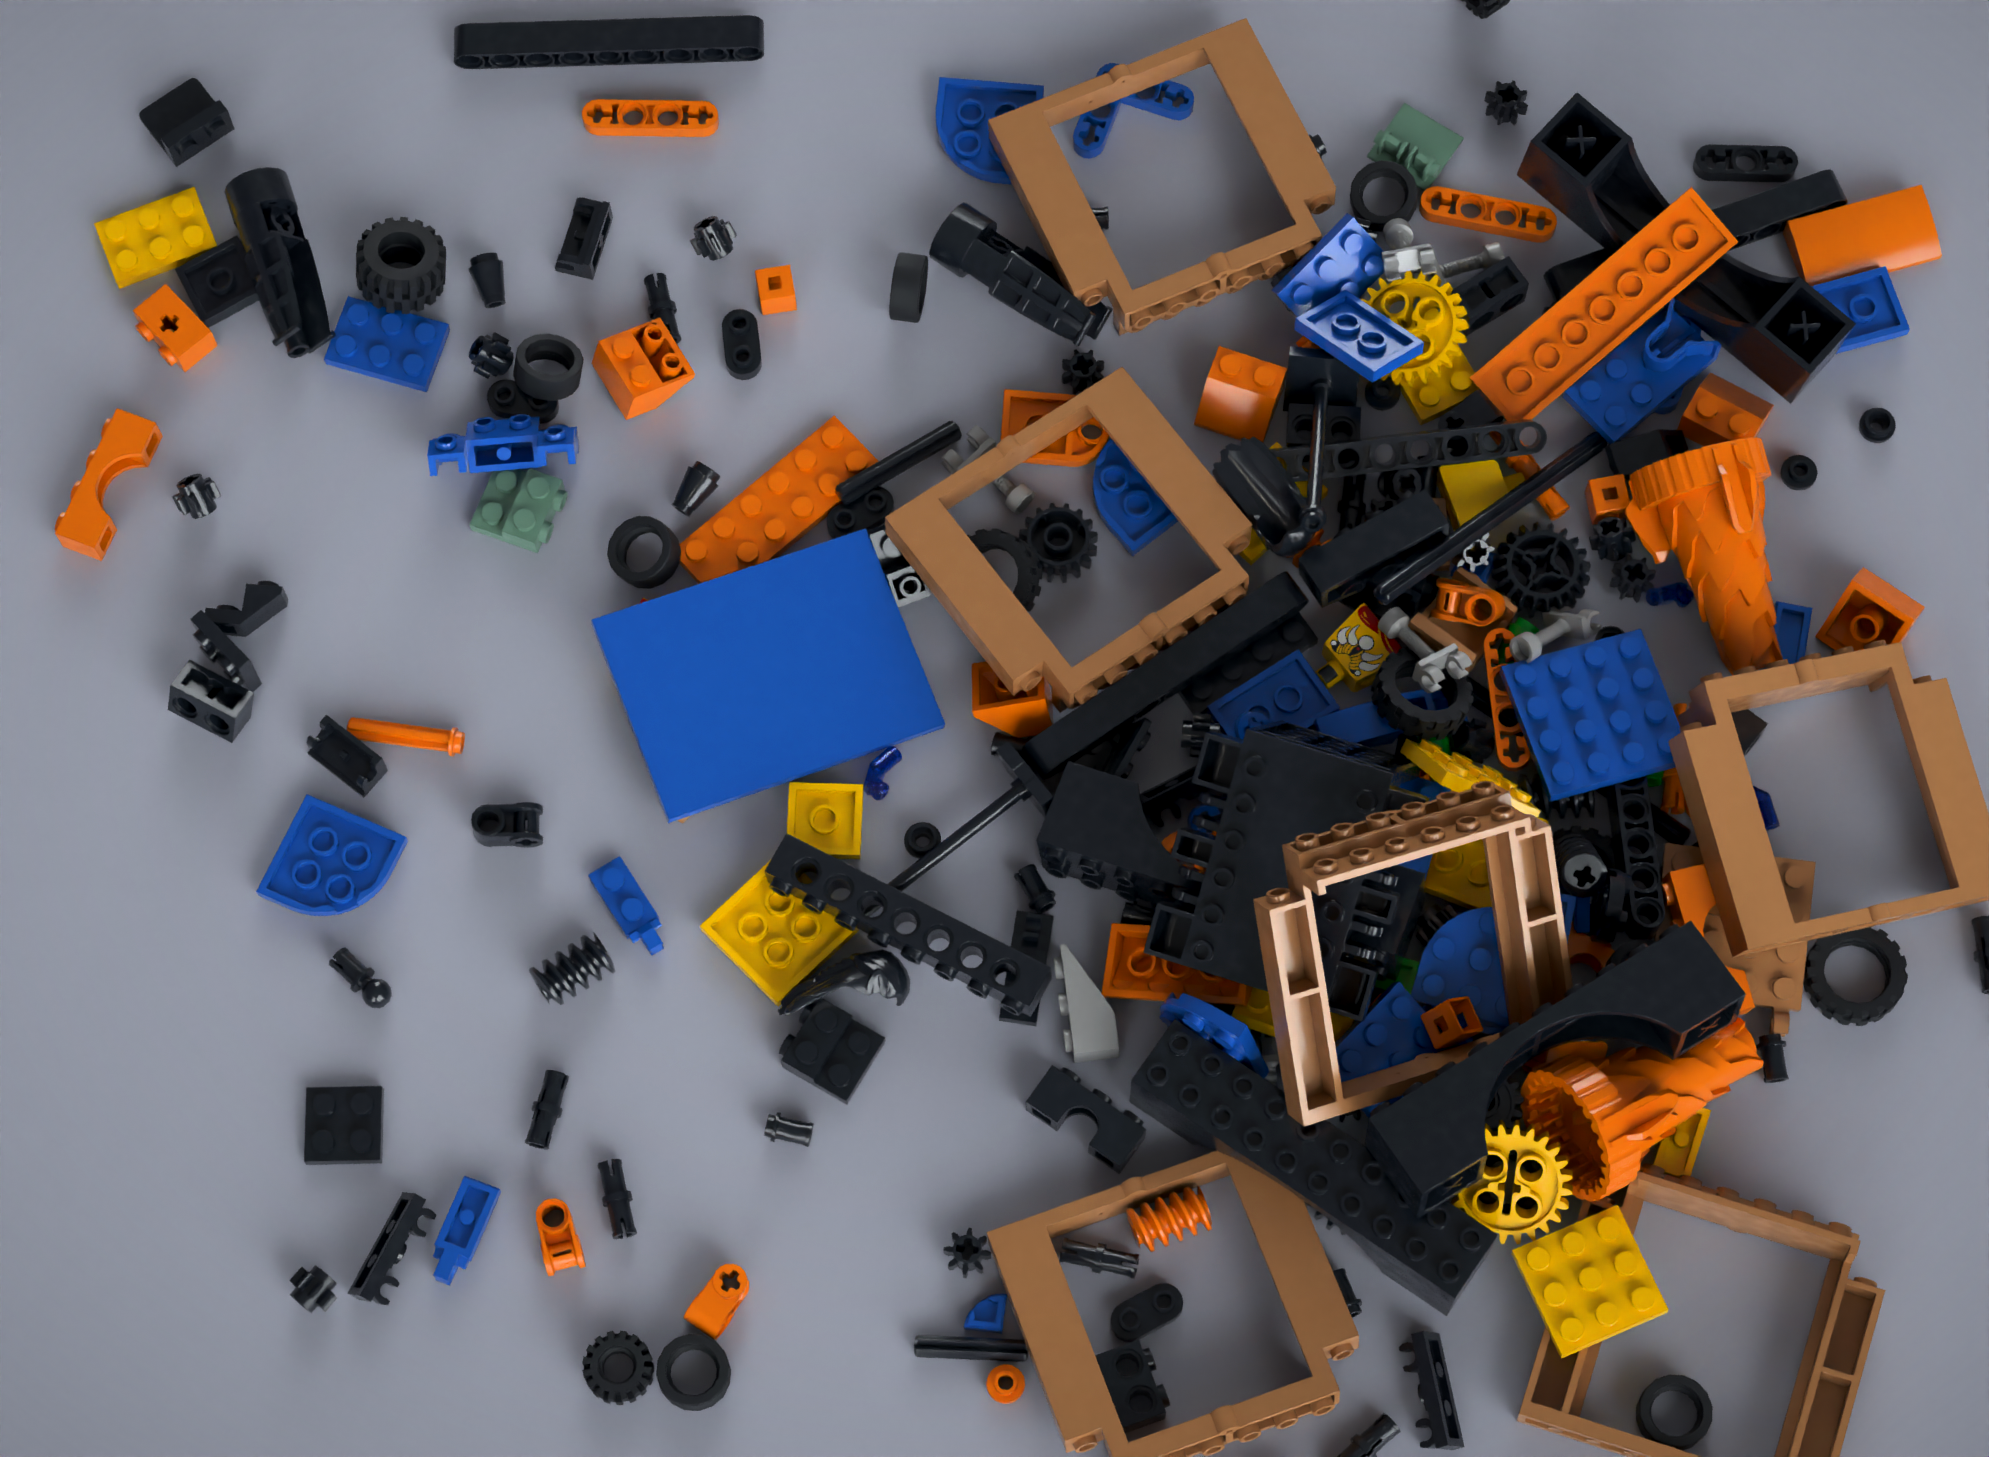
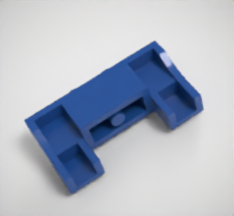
[427,414,579,476]

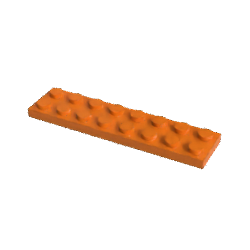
[1470,187,1738,421]

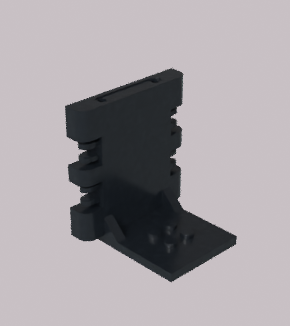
[1143,720,1429,1022]

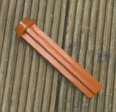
[347,717,465,757]

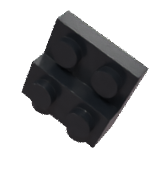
[779,998,886,1105]

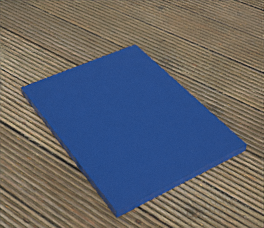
[591,528,945,823]

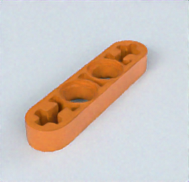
[582,99,719,137]
[1419,186,1557,243]
[1483,628,1530,772]

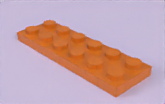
[679,415,879,584]

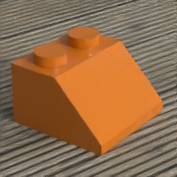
[1194,346,1287,443]
[1677,372,1774,447]
[1815,567,1925,651]

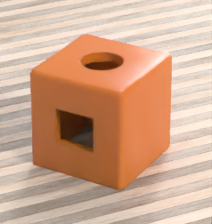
[755,264,797,315]
[1584,474,1630,525]
[1421,996,1483,1049]

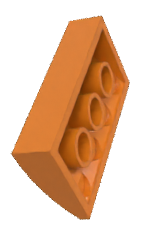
[1783,185,1942,286]
[1101,923,1253,1006]

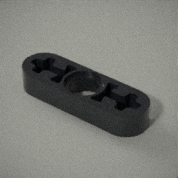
[1693,144,1798,182]

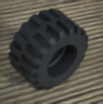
[356,217,446,314]

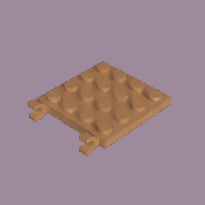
[1654,843,1816,1037]

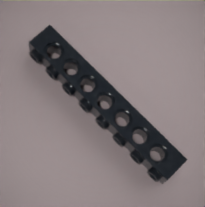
[765,833,1052,1017]

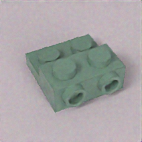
[469,468,568,553]

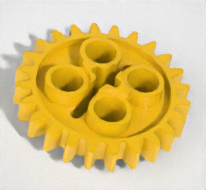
[1361,270,1469,386]
[1451,1120,1573,1244]

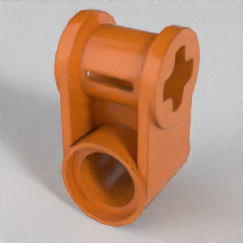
[1430,578,1505,626]
[536,1198,586,1277]
[683,1264,749,1340]

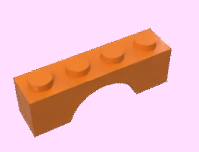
[55,408,163,561]
[1661,864,1755,1016]

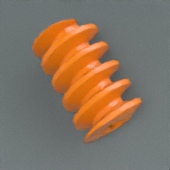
[1126,1185,1212,1252]

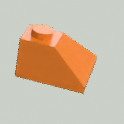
[972,661,1054,738]

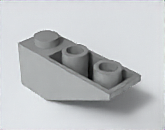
[1053,944,1120,1063]

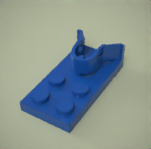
[1563,298,1722,444]

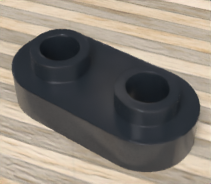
[722,309,762,380]
[487,379,559,424]
[827,486,894,539]
[1111,1283,1183,1342]

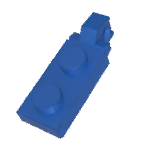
[588,856,664,956]
[433,1176,501,1286]

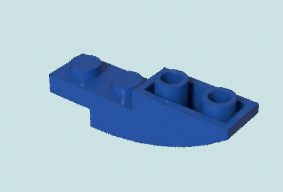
[1314,689,1469,747]

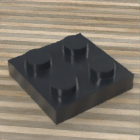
[175,235,259,328]
[190,610,262,692]
[304,1086,384,1165]

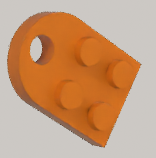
[1000,389,1109,467]

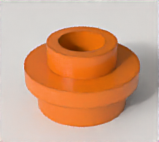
[986,1364,1025,1404]

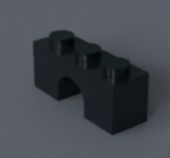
[1026,1065,1146,1174]

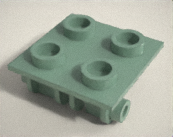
[1367,103,1464,191]

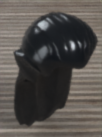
[1212,436,1316,557]
[778,949,910,1016]

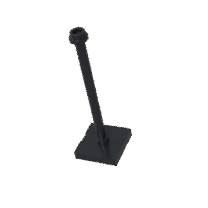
[1283,346,1360,532]
[864,741,1053,917]

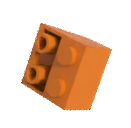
[591,317,695,420]

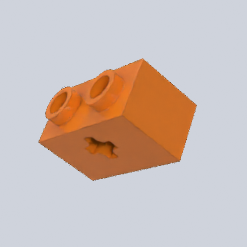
[133,284,218,372]

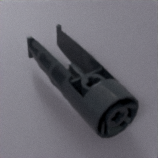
[224,167,336,354]
[929,202,1113,346]

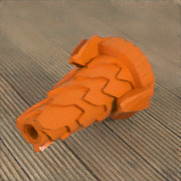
[1625,437,1783,675]
[1521,1017,1764,1202]

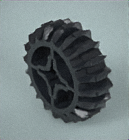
[1491,521,1591,618]

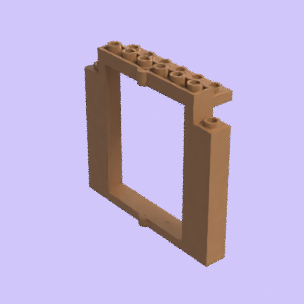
[988,18,1336,336]
[885,367,1252,713]
[1668,640,1989,958]
[1253,781,1573,1127]
[986,1151,1359,1457]
[1517,1163,1885,1457]

